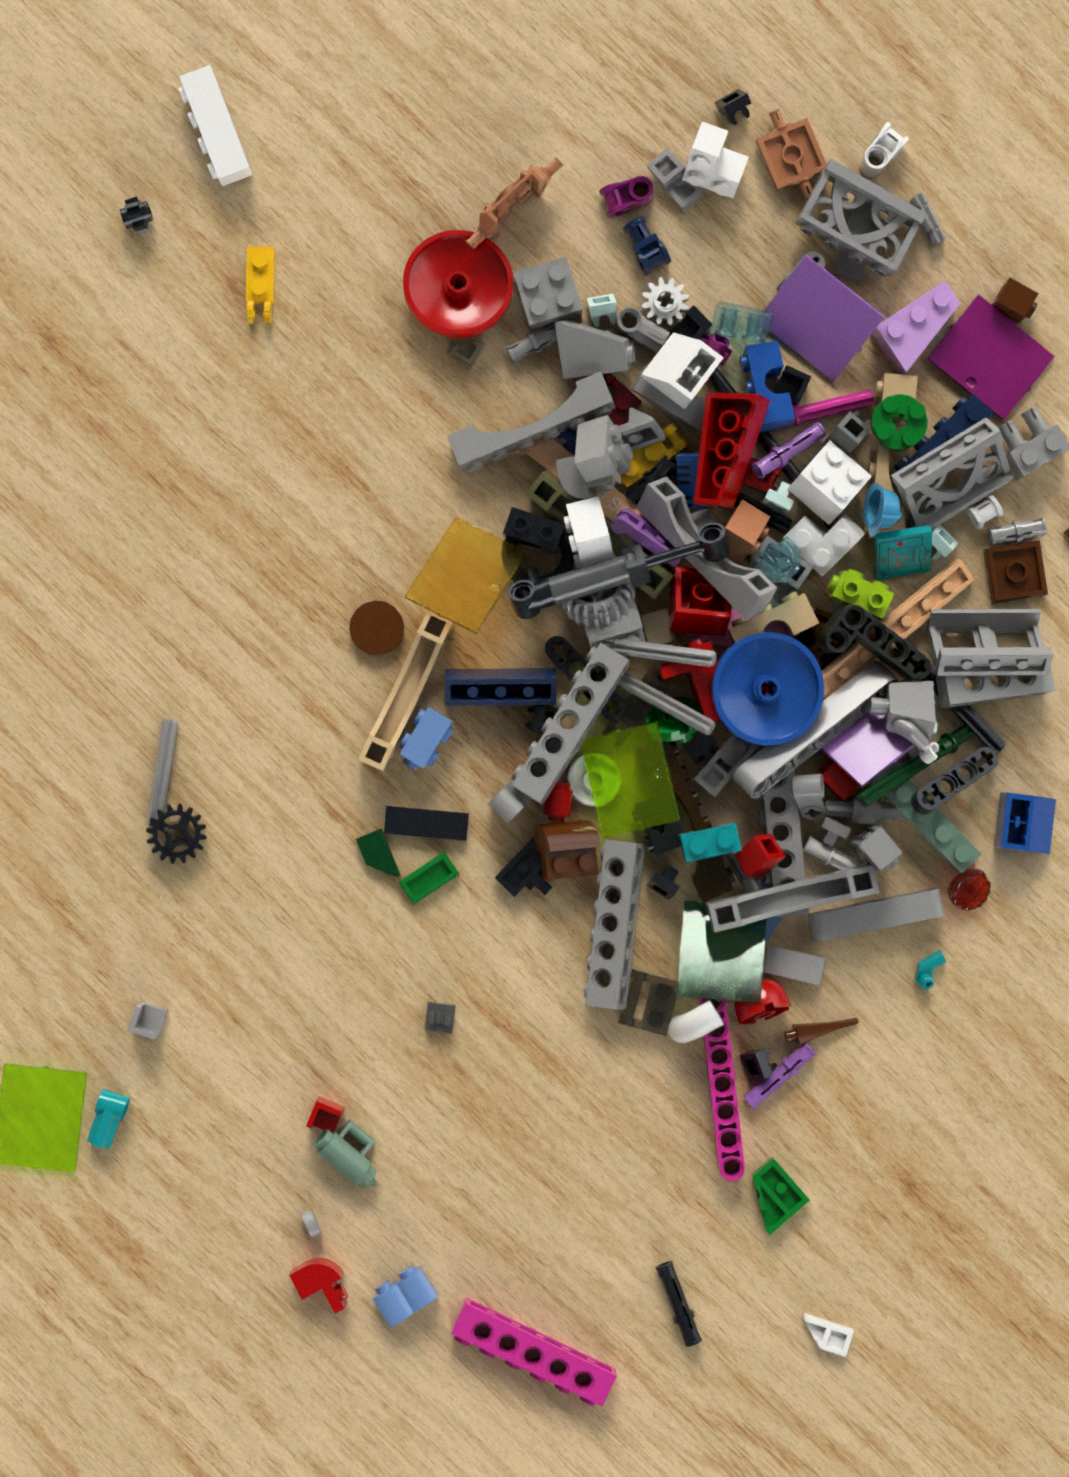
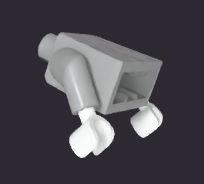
[869,678,939,764]

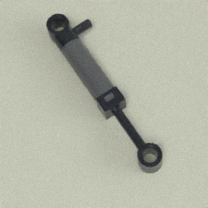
[508,522,730,619]

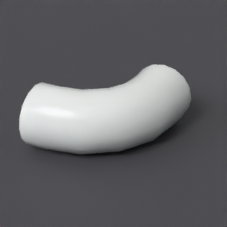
[668,1000,724,1043]

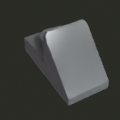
[618,407,666,451]

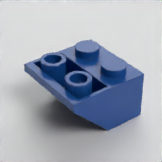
[994,792,1056,854]

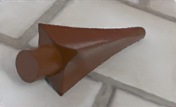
[784,1018,859,1045]

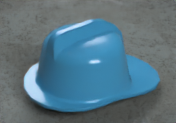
[863,483,902,537]

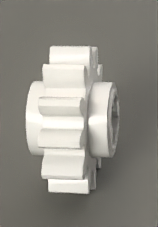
[641,277,689,328]

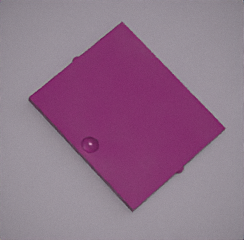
[927,294,1055,421]

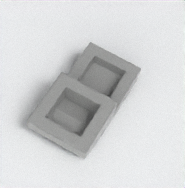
[647,148,704,212]
[762,945,826,985]

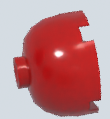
[734,976,791,1025]

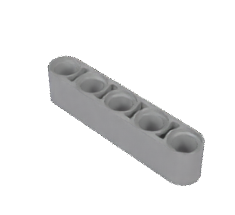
[807,888,945,942]

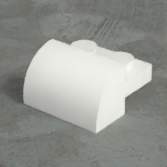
[582,601,646,657]

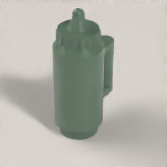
[313,1119,378,1188]

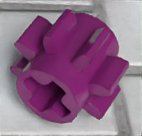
[701,332,732,366]

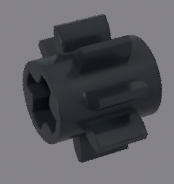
[120,196,153,234]

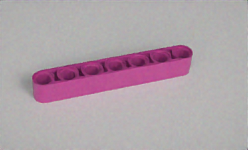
[699,987,745,1181]

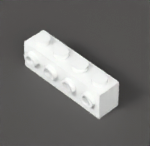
[178,65,253,187]

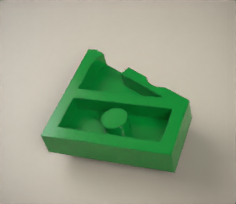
[752,1156,810,1235]

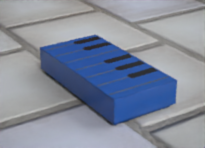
[676,453,707,509]

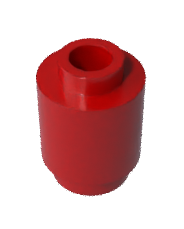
[543,781,573,822]

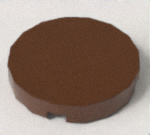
[349,600,404,656]

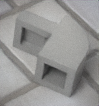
[556,456,622,499]

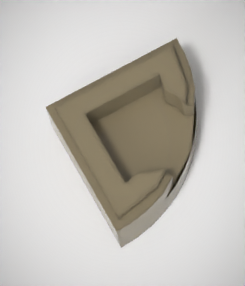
[448,340,485,368]

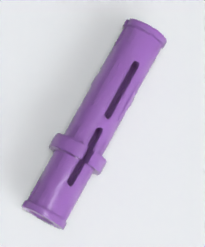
[752,422,826,479]
[743,1042,817,1109]

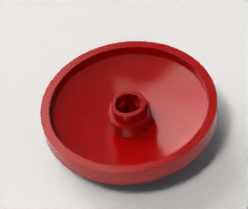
[403,230,513,338]

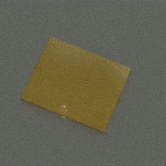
[405,517,527,634]

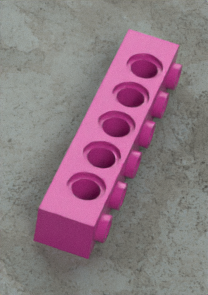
[451,1297,617,1407]

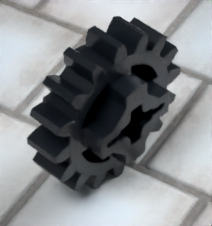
[146,803,207,864]

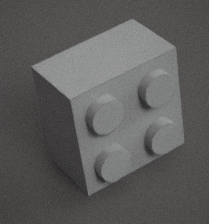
[513,257,582,332]

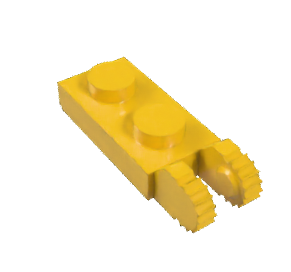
[246,246,275,324]

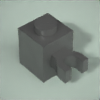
[822,410,871,455]

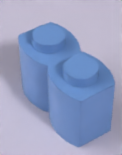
[373,1265,438,1328]

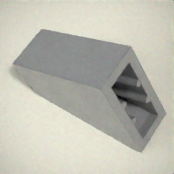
[555,319,635,379]

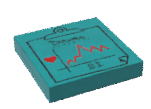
[874,525,932,580]

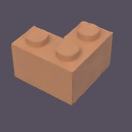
[725,499,770,567]

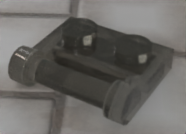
[618,969,681,1036]

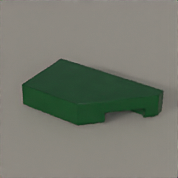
[356,828,401,877]

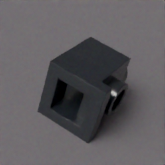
[681,730,718,764]

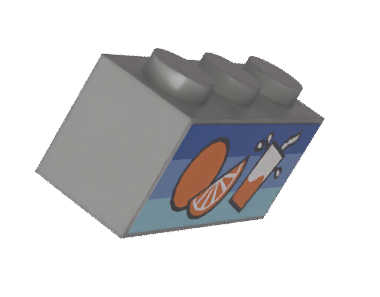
[847,825,903,871]

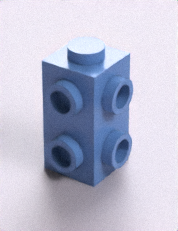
[398,707,455,770]

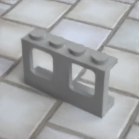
[926,609,1053,676]

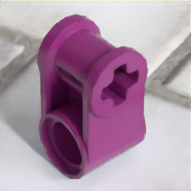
[599,176,653,218]

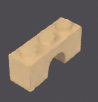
[727,591,819,644]

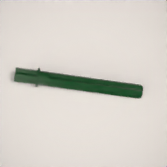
[857,724,973,807]

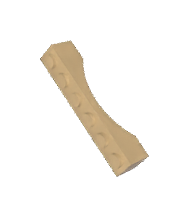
[862,373,918,542]
[358,608,455,772]

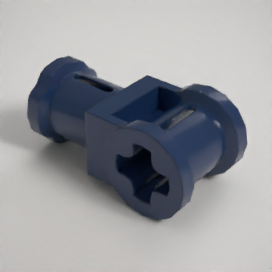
[623,216,671,276]

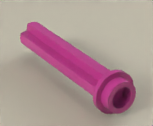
[792,390,874,427]

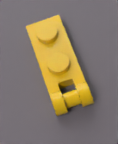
[620,423,690,489]

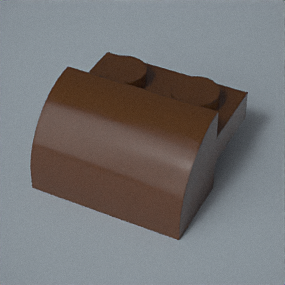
[534,820,600,880]

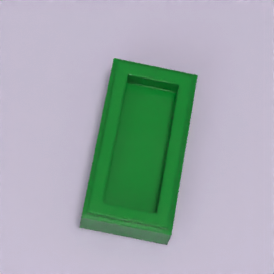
[399,851,460,905]

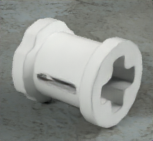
[966,494,1003,529]

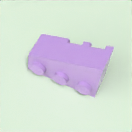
[872,281,960,375]

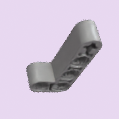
[488,727,583,823]

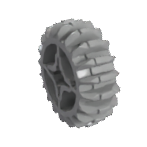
[562,582,636,628]

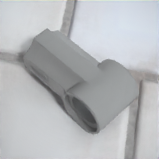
[615,307,670,354]

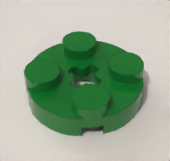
[870,394,928,451]
[646,697,702,743]

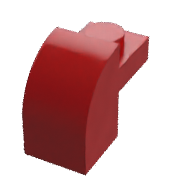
[289,1258,348,1314]

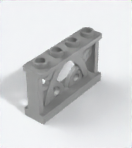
[795,159,927,277]
[891,418,1014,529]

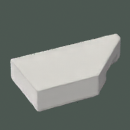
[803,1313,854,1358]

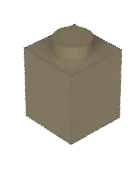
[640,608,676,645]

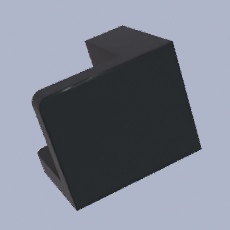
[670,305,713,340]
[773,365,812,407]

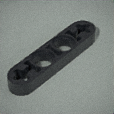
[545,636,627,721]
[911,747,998,814]

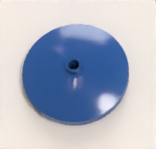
[711,632,824,745]

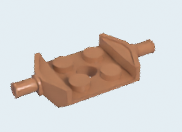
[466,157,563,250]

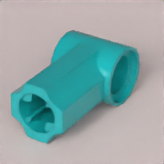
[87,1089,130,1149]

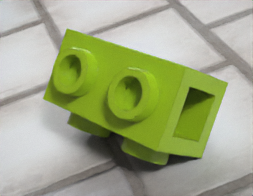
[827,569,895,620]

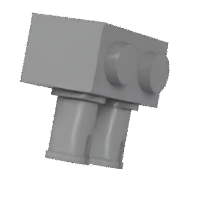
[998,405,1069,481]

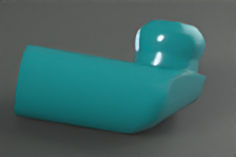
[915,950,947,990]

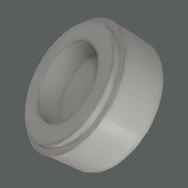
[301,1210,322,1239]

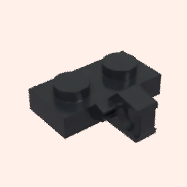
[495,838,553,897]

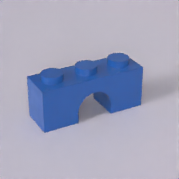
[739,340,795,433]

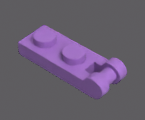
[611,508,682,567]

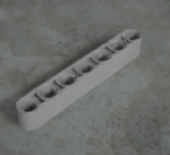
[733,661,899,799]

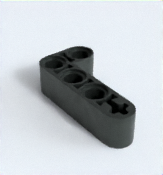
[818,605,931,679]

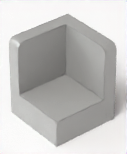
[128,1001,168,1039]

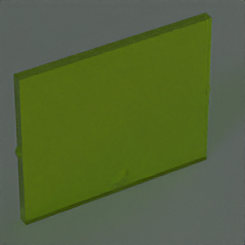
[581,722,680,837]
[0,1063,87,1172]

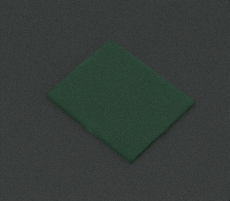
[676,900,767,1003]

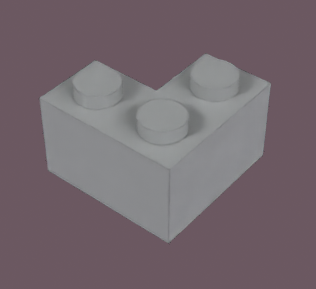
[574,415,633,482]

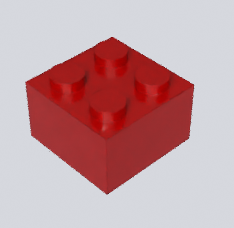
[670,567,731,636]

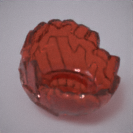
[947,868,991,911]

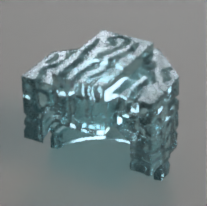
[754,536,800,583]

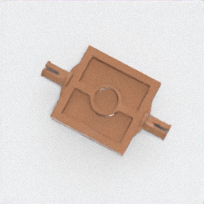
[756,109,826,200]

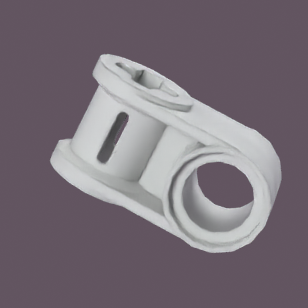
[860,122,909,178]

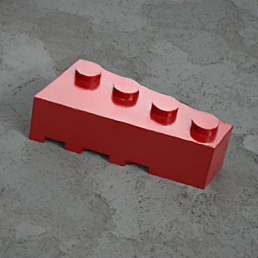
[694,392,771,510]

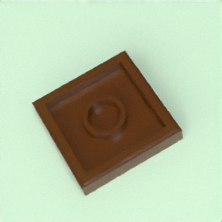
[984,540,1048,603]

